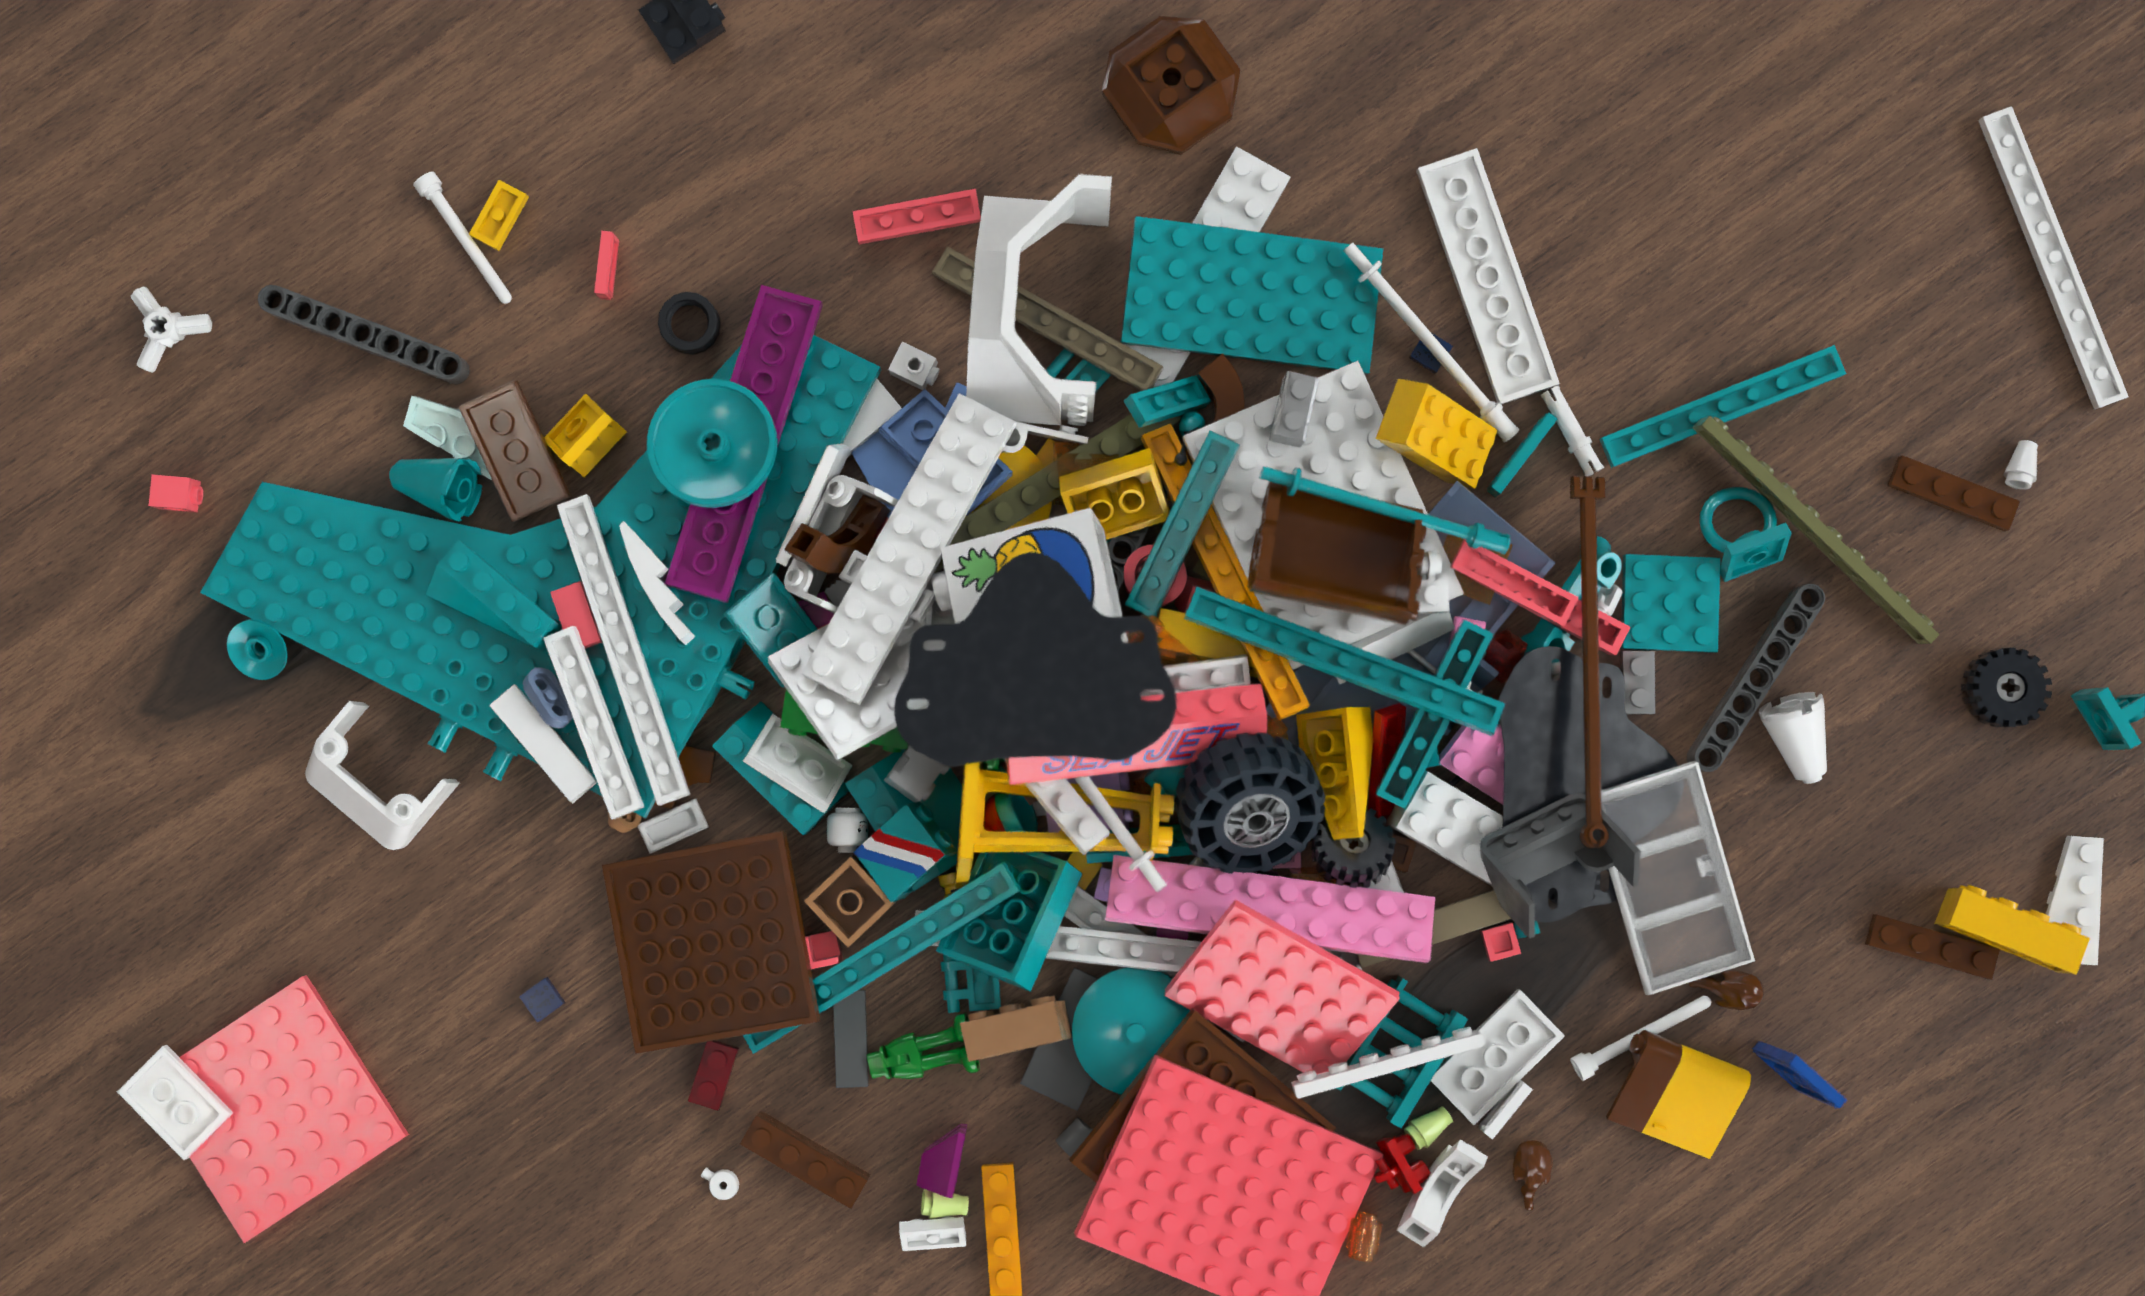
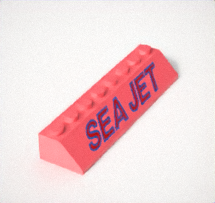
[1006,683,1267,785]

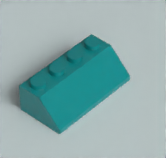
[712,701,849,835]

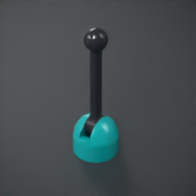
[1174,412,1205,466]

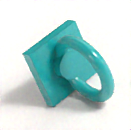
[1699,487,1792,582]

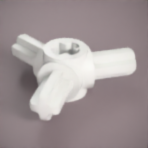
[131,286,212,373]

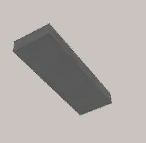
[833,990,869,1088]

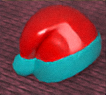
[983,793,1038,832]

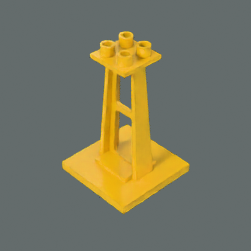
[955,762,1174,888]

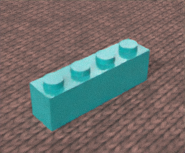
[425,540,562,652]

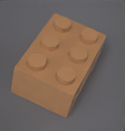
[960,996,1072,1062]

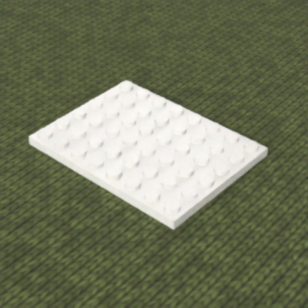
[1182,361,1464,669]

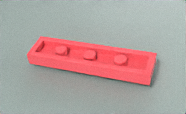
[852,189,981,245]

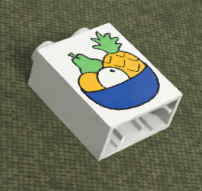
[932,508,1128,648]

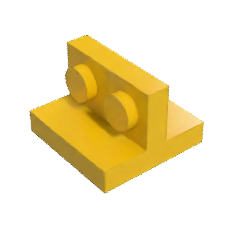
[544,393,627,477]

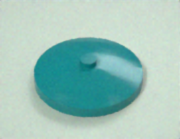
[647,379,777,508]
[1072,967,1190,1094]

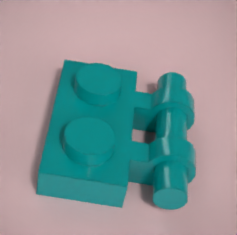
[940,955,1001,1013]

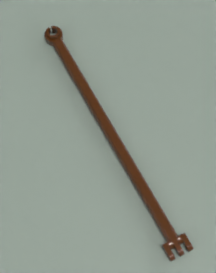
[1570,476,1609,848]

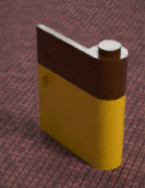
[1606,1030,1751,1159]

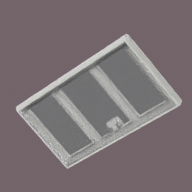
[1602,761,1755,995]

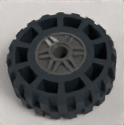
[1174,733,1325,874]

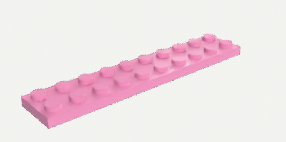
[1105,855,1435,963]

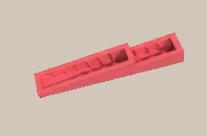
[1450,539,1631,655]

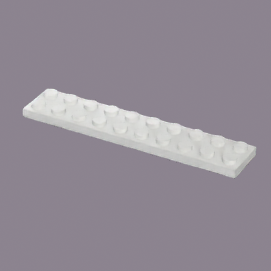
[801,393,1016,705]

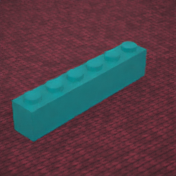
[1375,619,1494,809]

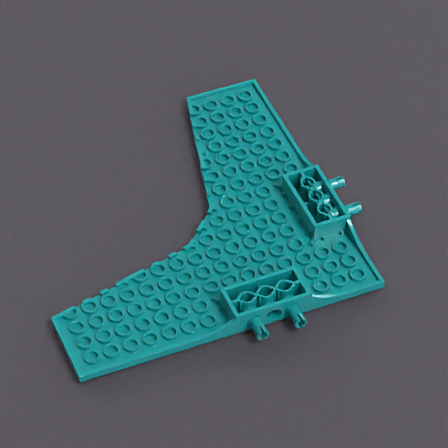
[200,335,881,818]

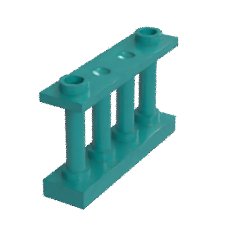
[1337,975,1468,1129]

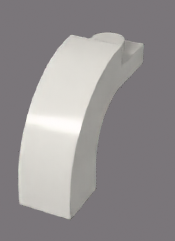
[1397,1139,1488,1247]

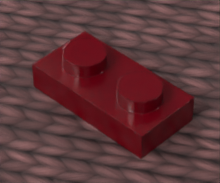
[688,1040,739,1111]

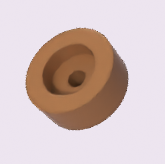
[608,812,641,833]

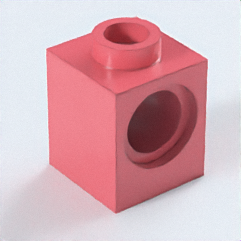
[148,474,203,513]

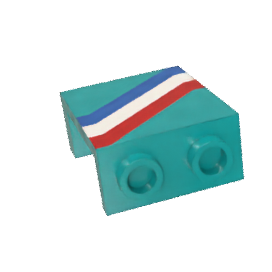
[854,801,958,902]

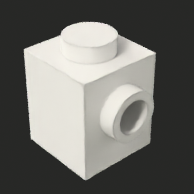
[888,341,940,390]

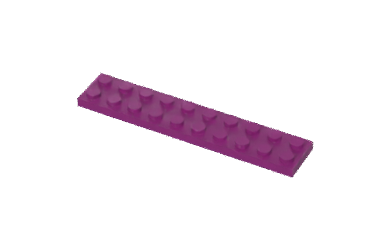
[664,285,823,603]

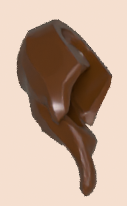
[1689,970,1764,1010]
[1512,1140,1553,1211]

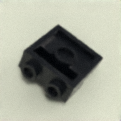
[638,0,726,64]

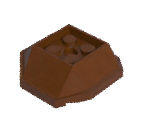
[1102,16,1240,155]

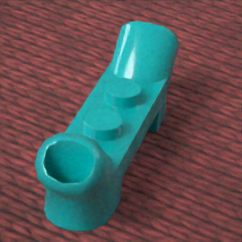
[1515,536,1622,663]

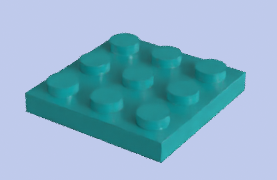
[1621,554,1721,653]

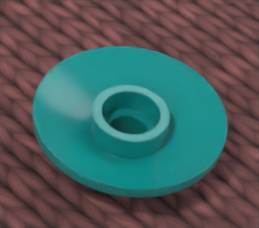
[227,620,288,680]

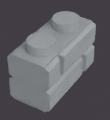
[1269,371,1319,447]

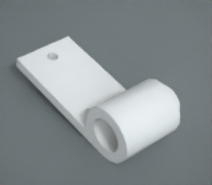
[1001,421,1089,453]

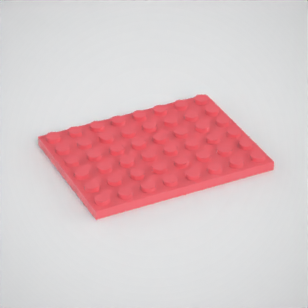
[1074,1055,1383,1296]

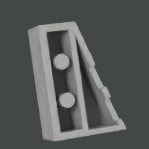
[883,745,951,803]

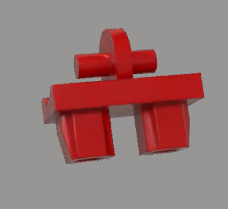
[1374,1134,1431,1194]

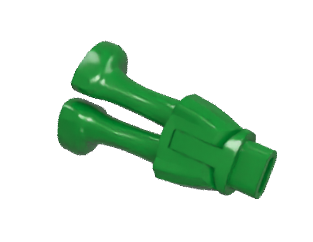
[867,1013,980,1079]

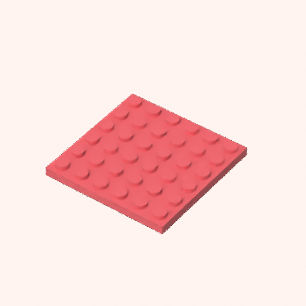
[180,975,409,1243]

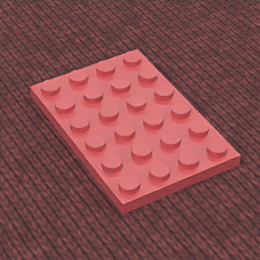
[1165,899,1399,1075]

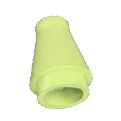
[1404,1106,1453,1150]
[921,1189,969,1219]

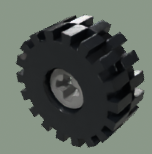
[1961,647,2052,728]
[1311,808,1395,888]

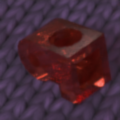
[1483,629,1528,684]

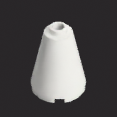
[1759,692,1827,784]

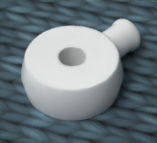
[701,1168,739,1200]

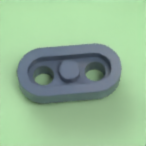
[523,667,573,728]

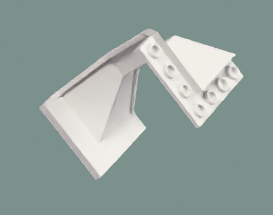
[966,174,1112,426]

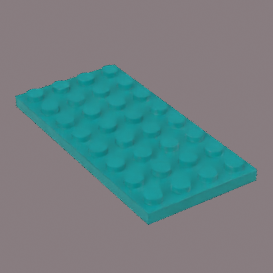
[1120,216,1384,374]

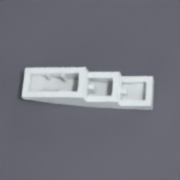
[619,521,696,645]

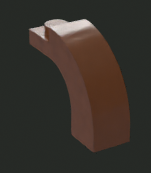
[1186,354,1245,462]
[784,495,891,574]

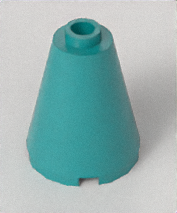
[389,458,482,521]

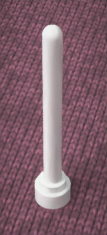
[413,171,512,304]
[1570,996,1711,1081]

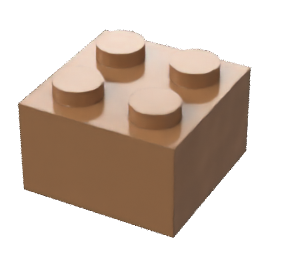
[804,856,897,948]

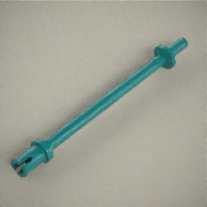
[1259,466,1511,555]

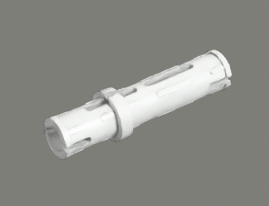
[1540,385,1604,476]

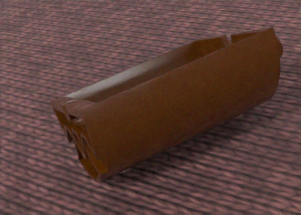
[1248,482,1427,625]

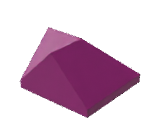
[916,1123,968,1198]

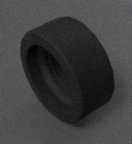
[658,292,721,355]

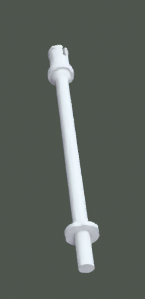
[1343,242,1520,442]
[1074,776,1167,892]

